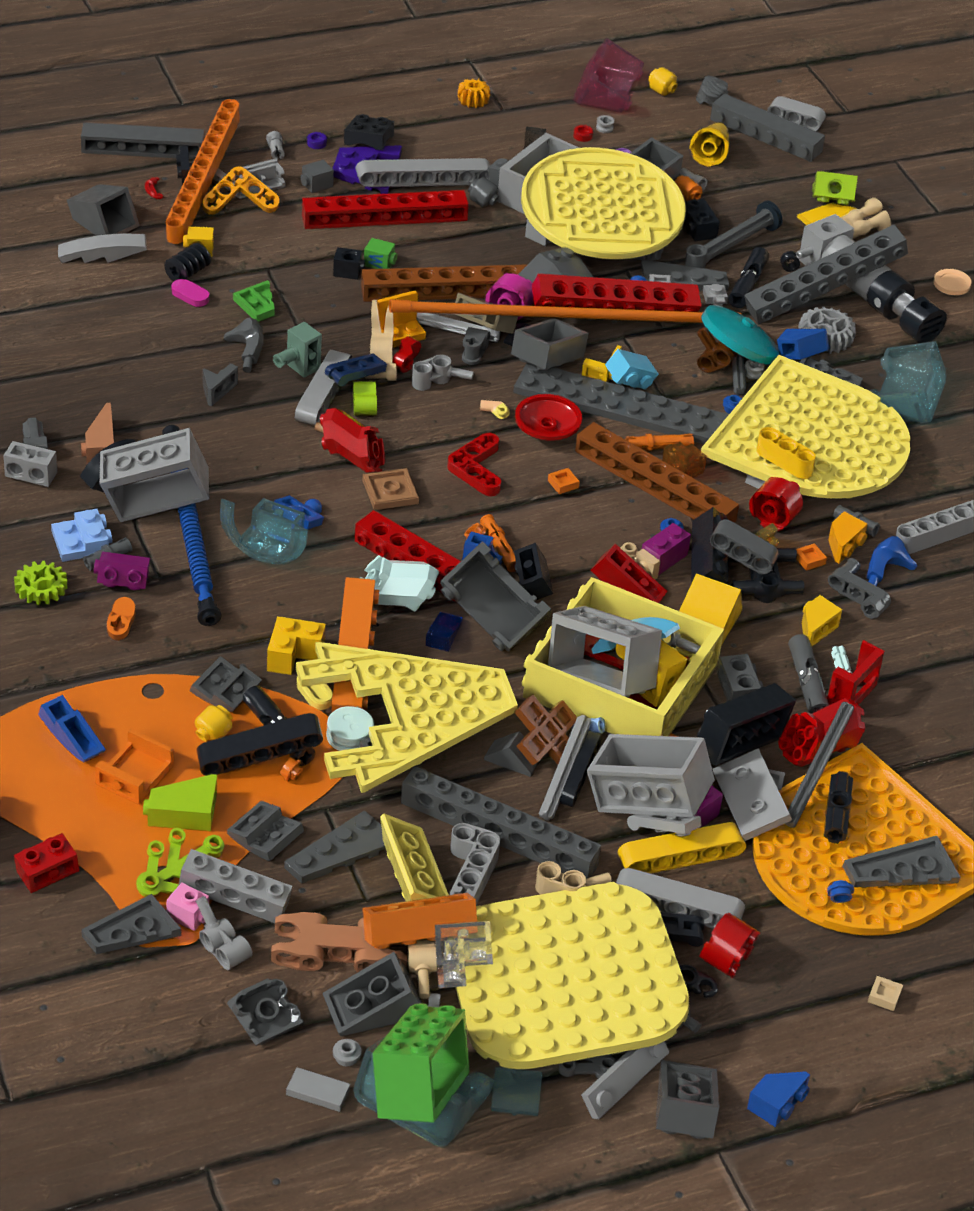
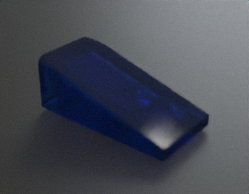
[426,612,463,652]

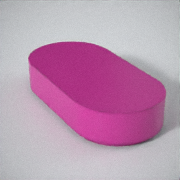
[171,279,209,307]

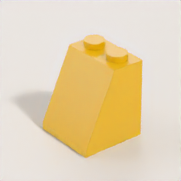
[679,574,742,646]

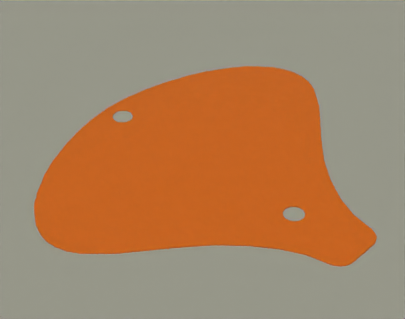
[0,674,343,948]

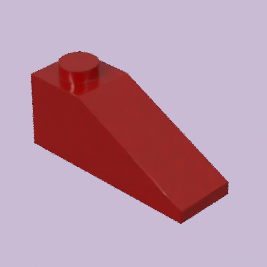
[590,544,668,603]

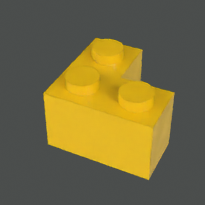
[267,616,326,675]

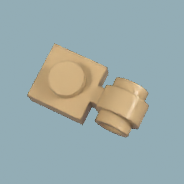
[620,542,660,579]

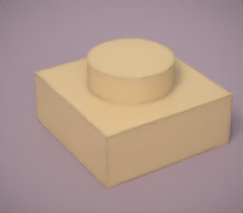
[868,976,903,1011]

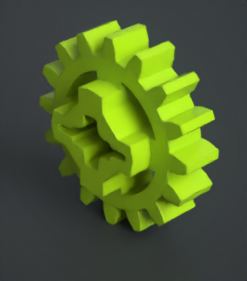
[14,561,68,605]

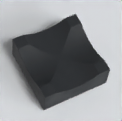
[344,114,394,150]

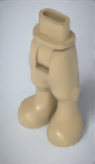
[841,198,891,239]

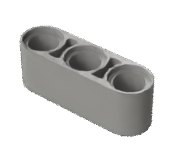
[767,96,826,131]

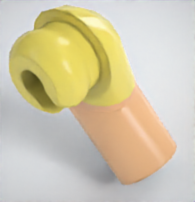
[480,400,510,419]

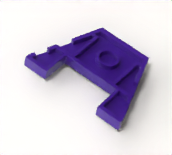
[332,145,402,194]

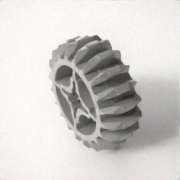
[798,306,856,354]

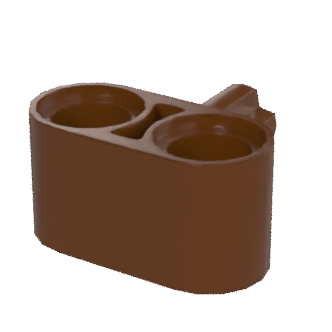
[697,327,738,373]

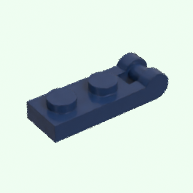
[325,353,387,387]

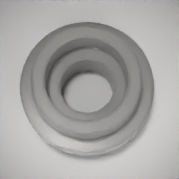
[333,1039,361,1066]

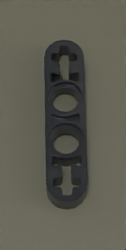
[560,730,602,807]

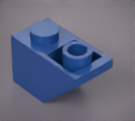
[777,329,829,359]
[747,1072,810,1127]

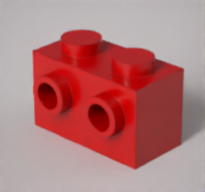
[14,833,79,893]

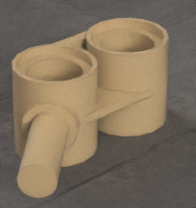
[535,861,611,895]
[408,940,437,999]

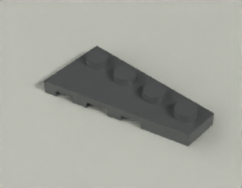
[842,836,961,887]

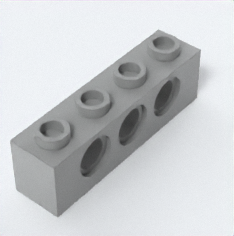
[179,849,292,923]

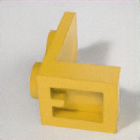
[582,345,622,382]

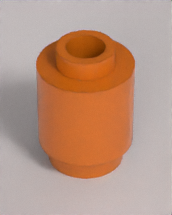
[674,175,702,201]

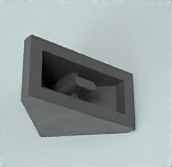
[484,731,540,777]

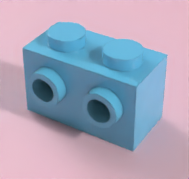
[605,349,659,390]

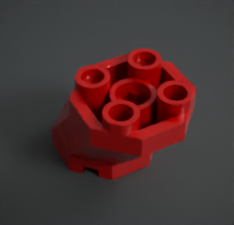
[320,408,385,473]
[778,698,865,767]

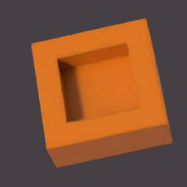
[548,468,580,494]
[796,543,827,571]

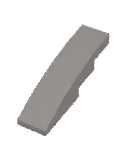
[58,233,147,263]

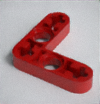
[447,433,501,496]

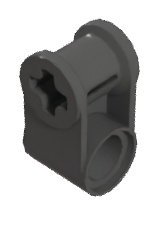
[462,327,490,365]

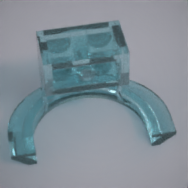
[220,498,308,564]

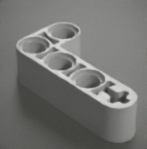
[450,823,500,906]

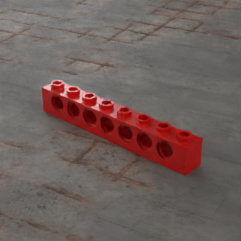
[302,190,469,229]
[532,274,702,312]

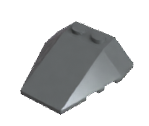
[518,247,595,321]

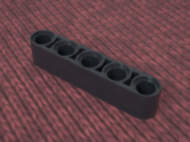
[196,713,323,776]

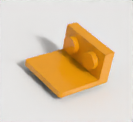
[377,290,426,348]

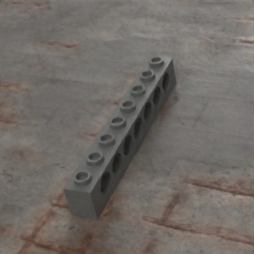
[744,224,908,325]
[401,766,601,878]

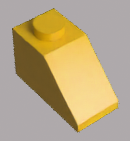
[802,595,842,646]

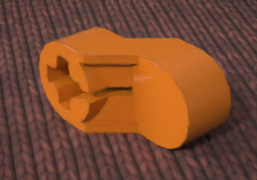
[107,597,136,640]

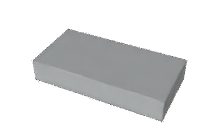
[286,1067,350,1112]

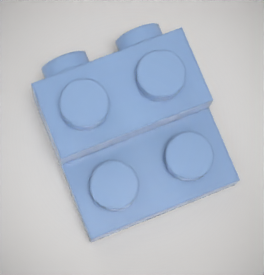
[51,509,112,562]

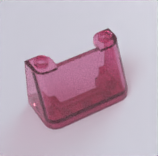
[572,38,644,112]

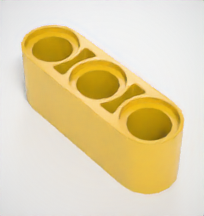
[756,427,816,479]

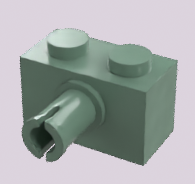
[273,322,322,377]

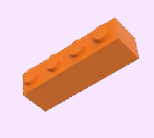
[363,893,478,949]

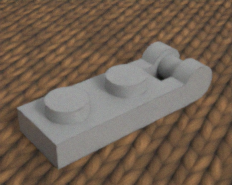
[627,814,701,836]

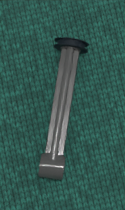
[685,201,783,269]

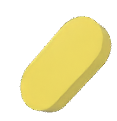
[297,676,333,710]

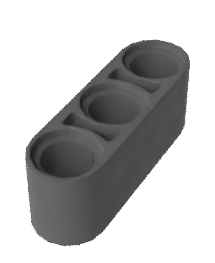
[710,520,779,574]

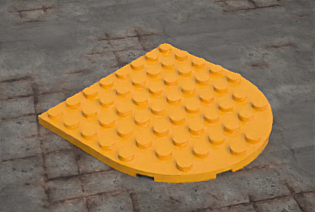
[752,743,974,936]

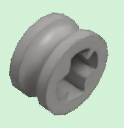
[596,115,614,133]
[745,359,765,379]

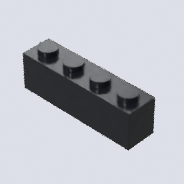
[691,507,729,584]

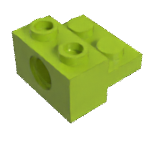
[812,171,858,205]

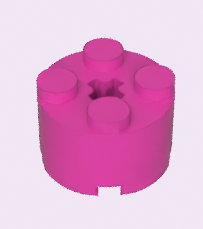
[485,273,534,320]

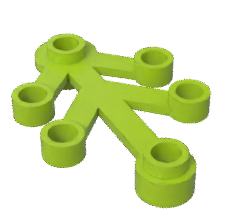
[136,828,224,897]

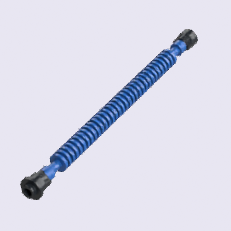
[162,425,222,626]

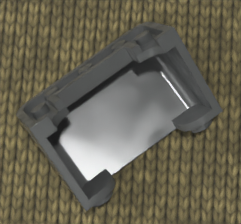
[441,541,551,652]

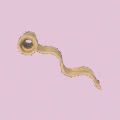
[365,300,397,381]

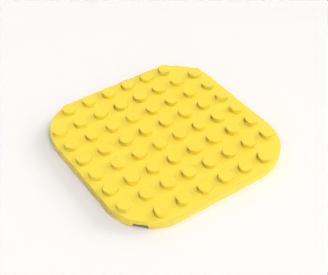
[446,882,689,1069]

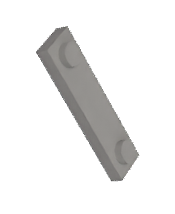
[581,1041,669,1119]

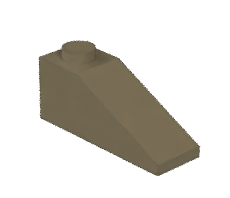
[455,293,518,334]

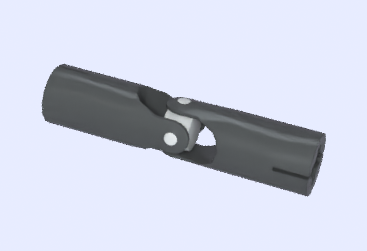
[788,634,829,713]

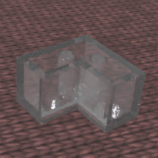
[435,921,493,988]

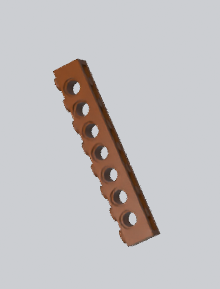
[361,264,528,302]
[575,422,739,523]

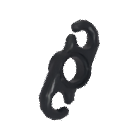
[679,965,718,998]

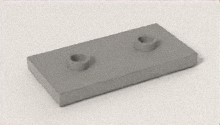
[712,748,792,841]

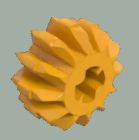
[457,78,490,109]

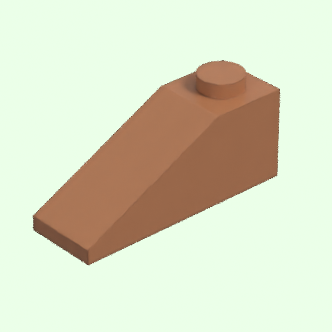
[81,403,114,464]

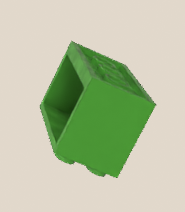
[373,1003,469,1123]

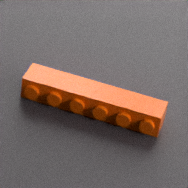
[332,577,379,712]

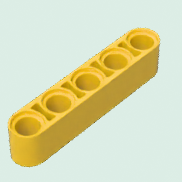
[618,822,746,874]

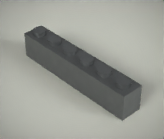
[710,94,825,162]
[81,123,204,159]

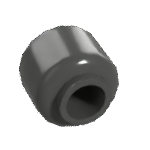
[468,177,499,208]

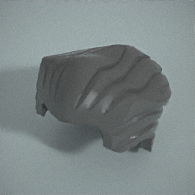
[696,75,728,107]

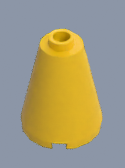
[690,123,729,167]

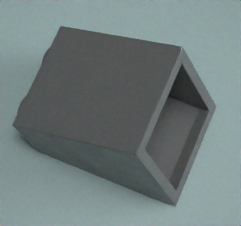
[67,184,140,236]

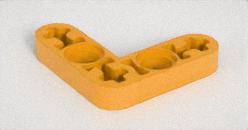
[202,166,279,215]

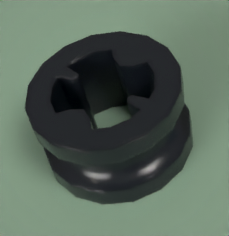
[780,251,800,272]

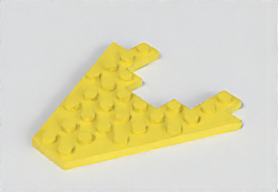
[296,642,518,793]

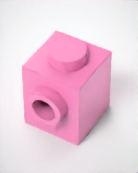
[166,883,209,931]

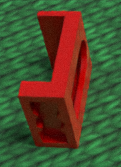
[827,640,885,705]

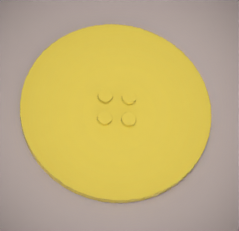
[521,148,686,259]

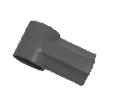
[22,418,48,449]

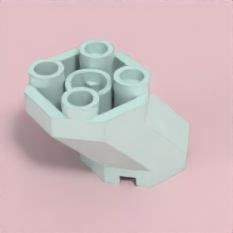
[360,555,439,612]

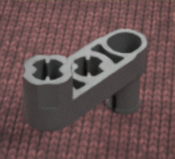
[828,558,891,619]

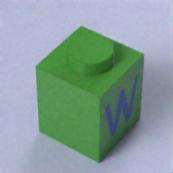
[364,238,397,269]

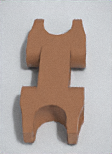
[271,912,407,972]

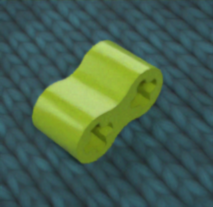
[353,381,377,416]

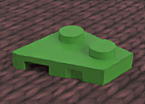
[233,280,275,322]

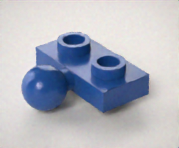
[273,495,324,530]

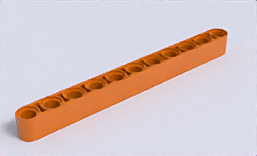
[166,99,240,244]

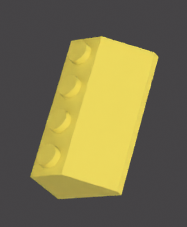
[380,814,449,901]

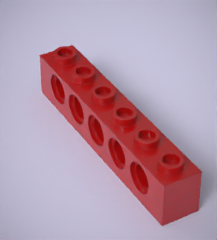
[355,510,461,601]

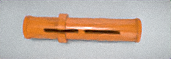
[625,434,694,452]
[480,514,516,572]

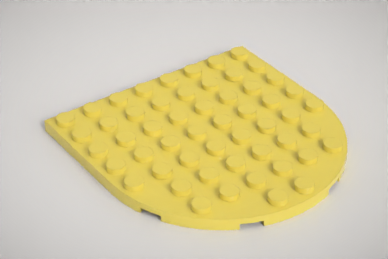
[700,355,910,499]

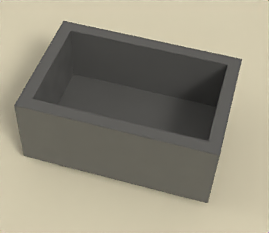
[629,137,683,180]
[511,318,589,370]

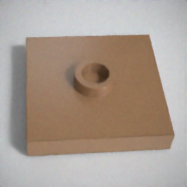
[362,468,419,510]

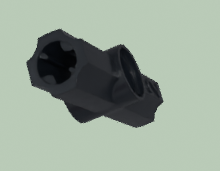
[823,771,853,844]

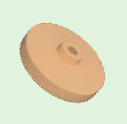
[934,269,972,295]

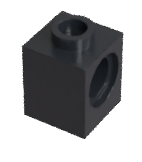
[333,247,365,280]

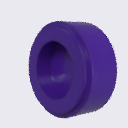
[307,132,327,149]

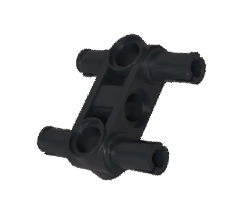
[728,540,804,603]

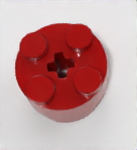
[749,477,803,531]
[699,912,760,978]

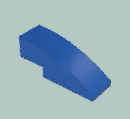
[38,695,106,763]

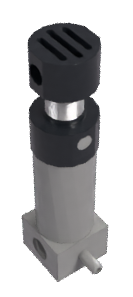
[796,214,947,344]

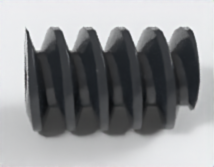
[164,243,212,281]

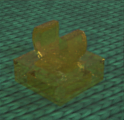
[755,523,779,547]

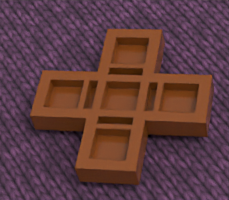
[514,695,577,765]

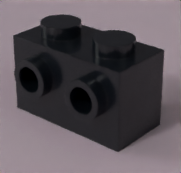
[683,198,720,242]
[514,543,553,600]

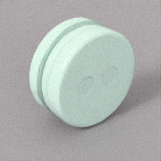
[326,706,374,751]

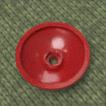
[515,394,582,441]

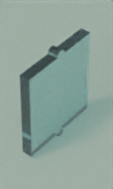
[491,1067,542,1116]

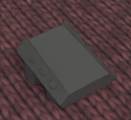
[227,978,305,1046]

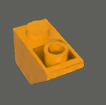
[828,511,867,564]

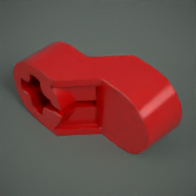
[392,336,421,373]

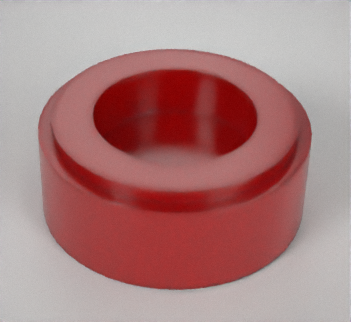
[573,125,593,142]

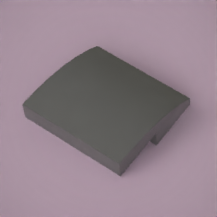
[189,656,262,712]
[227,801,304,861]

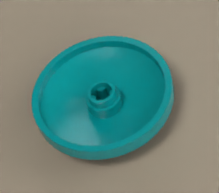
[701,305,779,364]

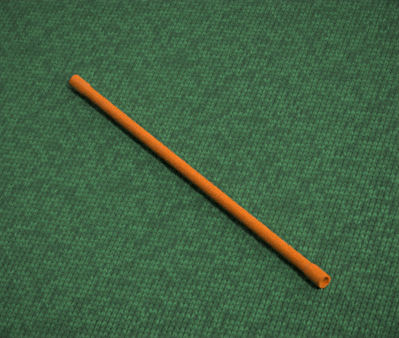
[389,299,742,323]

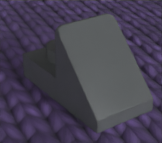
[203,363,238,407]

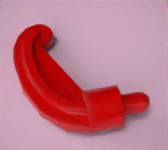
[145,177,163,199]

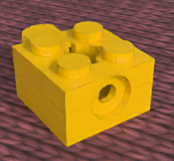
[616,639,688,707]

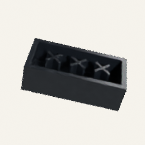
[697,683,796,766]

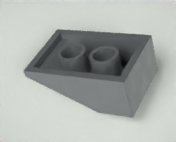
[323,952,423,1036]
[656,1060,719,1139]

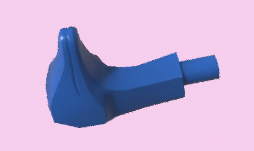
[866,536,917,586]

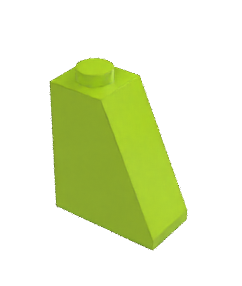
[143,774,217,831]

